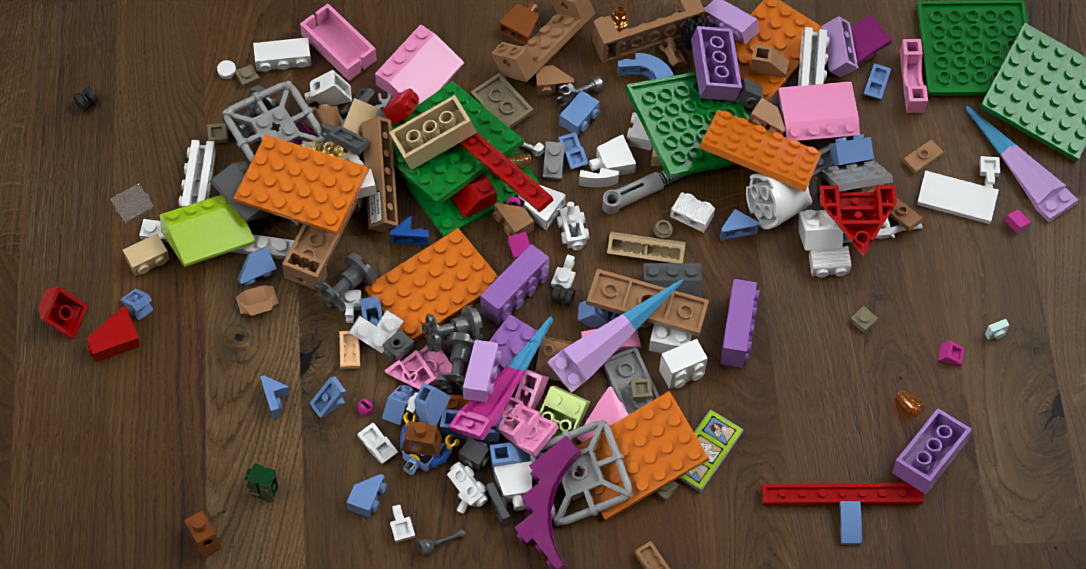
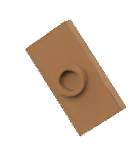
[903,139,944,174]
[889,198,923,232]
[634,541,670,569]

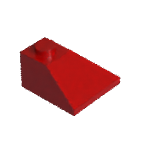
[451,174,497,218]
[38,286,88,339]

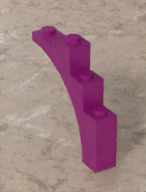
[515,435,583,569]

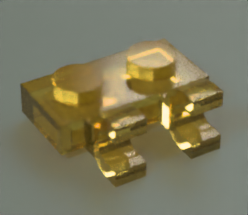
[302,140,348,157]

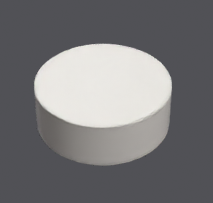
[217,60,236,79]

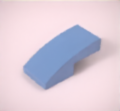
[864,63,891,100]
[558,132,589,170]
[839,501,862,545]

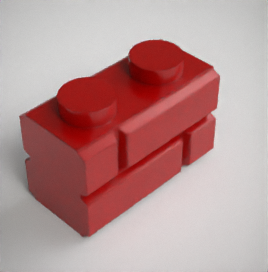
[383,88,419,125]

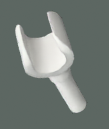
[522,143,545,157]

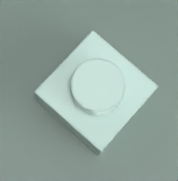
[985,319,1009,340]

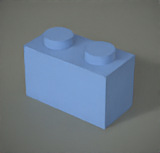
[559,90,600,136]
[830,134,874,166]

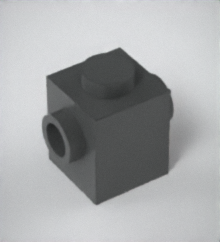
[735,77,764,109]
[383,329,415,362]
[458,437,491,472]

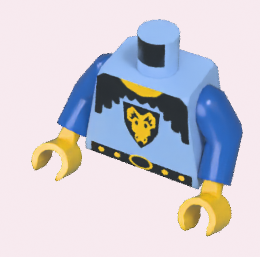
[400,412,460,475]

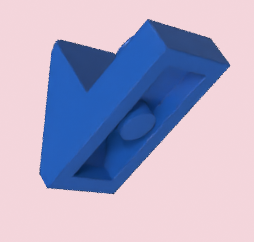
[390,216,430,246]

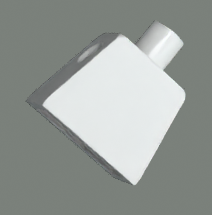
[305,70,352,107]
[589,135,636,176]
[518,185,566,230]
[494,461,532,511]

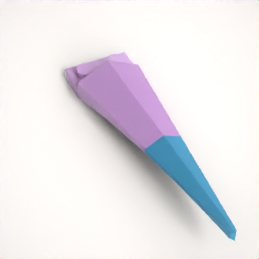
[966,105,1078,222]
[547,280,683,393]

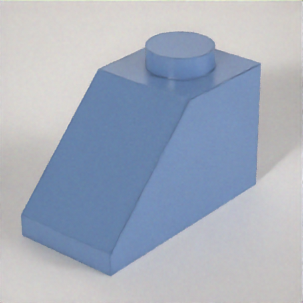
[359,296,383,326]

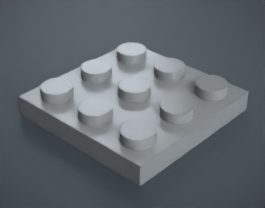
[822,160,893,192]

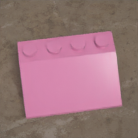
[375,25,464,105]
[778,82,860,142]

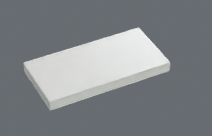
[917,171,998,224]

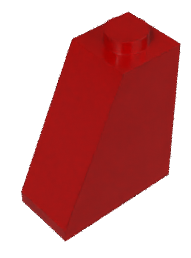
[86,306,141,362]

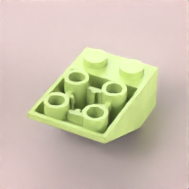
[540,386,590,450]

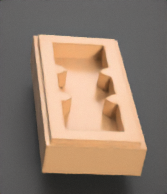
[339,331,360,369]

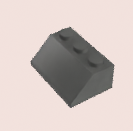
[210,161,271,222]
[642,263,702,298]

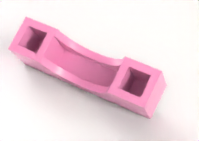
[899,39,928,113]

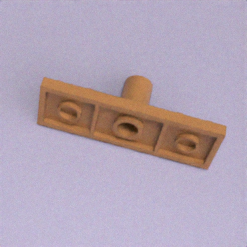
[586,269,709,336]

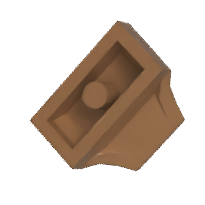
[236,285,279,316]

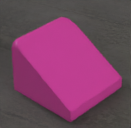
[1005,210,1032,234]
[508,232,530,259]
[938,340,965,366]

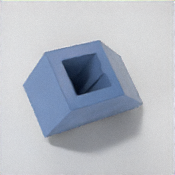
[237,247,277,286]
[578,301,621,328]
[414,383,451,426]
[382,385,418,425]
[490,442,530,473]
[347,474,387,518]

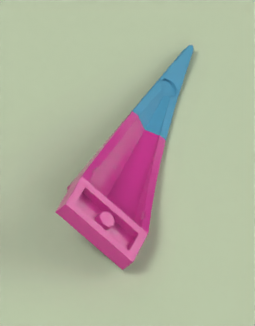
[449,316,553,440]

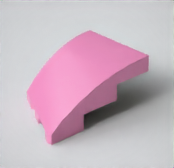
[385,346,453,390]
[577,386,629,442]
[498,396,559,457]

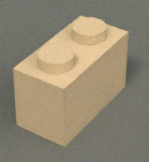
[123,233,170,276]

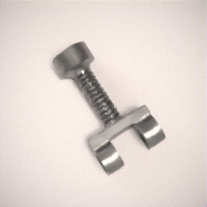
[556,76,603,109]

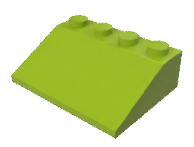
[160,195,255,267]

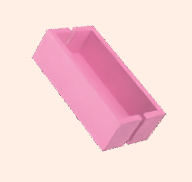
[300,4,377,81]

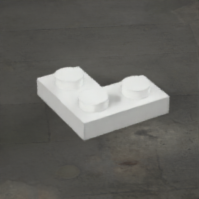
[349,310,403,353]

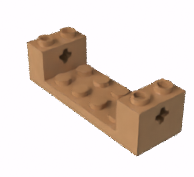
[491,0,595,82]
[592,0,705,63]
[282,196,367,290]

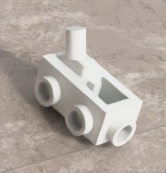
[557,202,589,250]
[447,462,488,514]

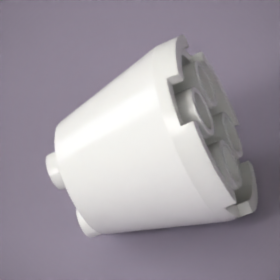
[746,173,812,229]

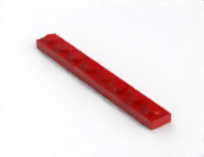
[458,132,554,213]
[761,483,924,505]

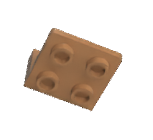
[535,336,574,382]

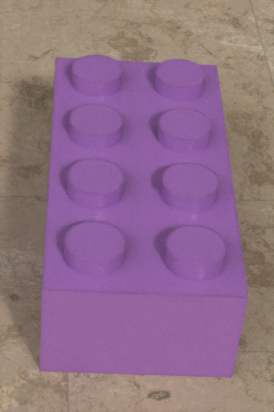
[691,26,742,101]
[481,244,549,326]
[720,279,759,368]
[466,314,540,381]
[892,408,972,494]

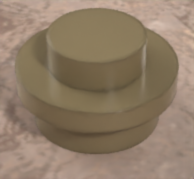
[654,220,673,239]

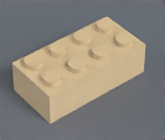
[389,95,476,170]

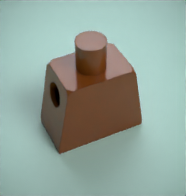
[499,2,539,45]
[401,421,442,457]
[184,511,221,559]

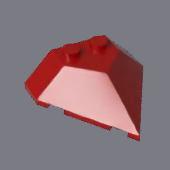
[819,185,897,256]

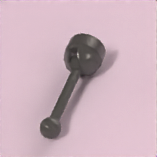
[418,530,466,556]

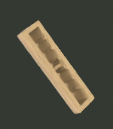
[332,98,378,158]
[607,232,686,263]

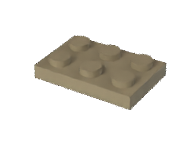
[470,73,534,129]

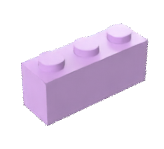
[704,0,759,44]
[822,16,858,77]
[463,340,502,402]

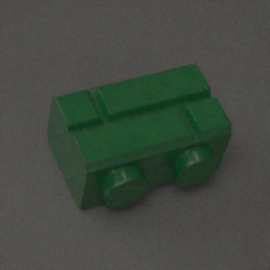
[245,463,279,503]

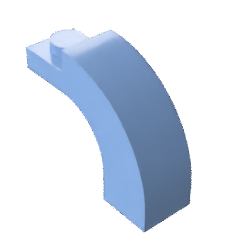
[617,53,674,80]

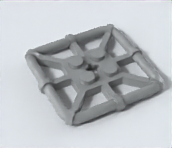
[222,81,329,163]
[530,419,633,527]

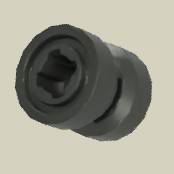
[73,86,99,111]
[551,284,575,308]

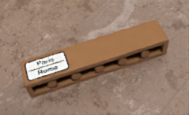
[362,116,398,232]

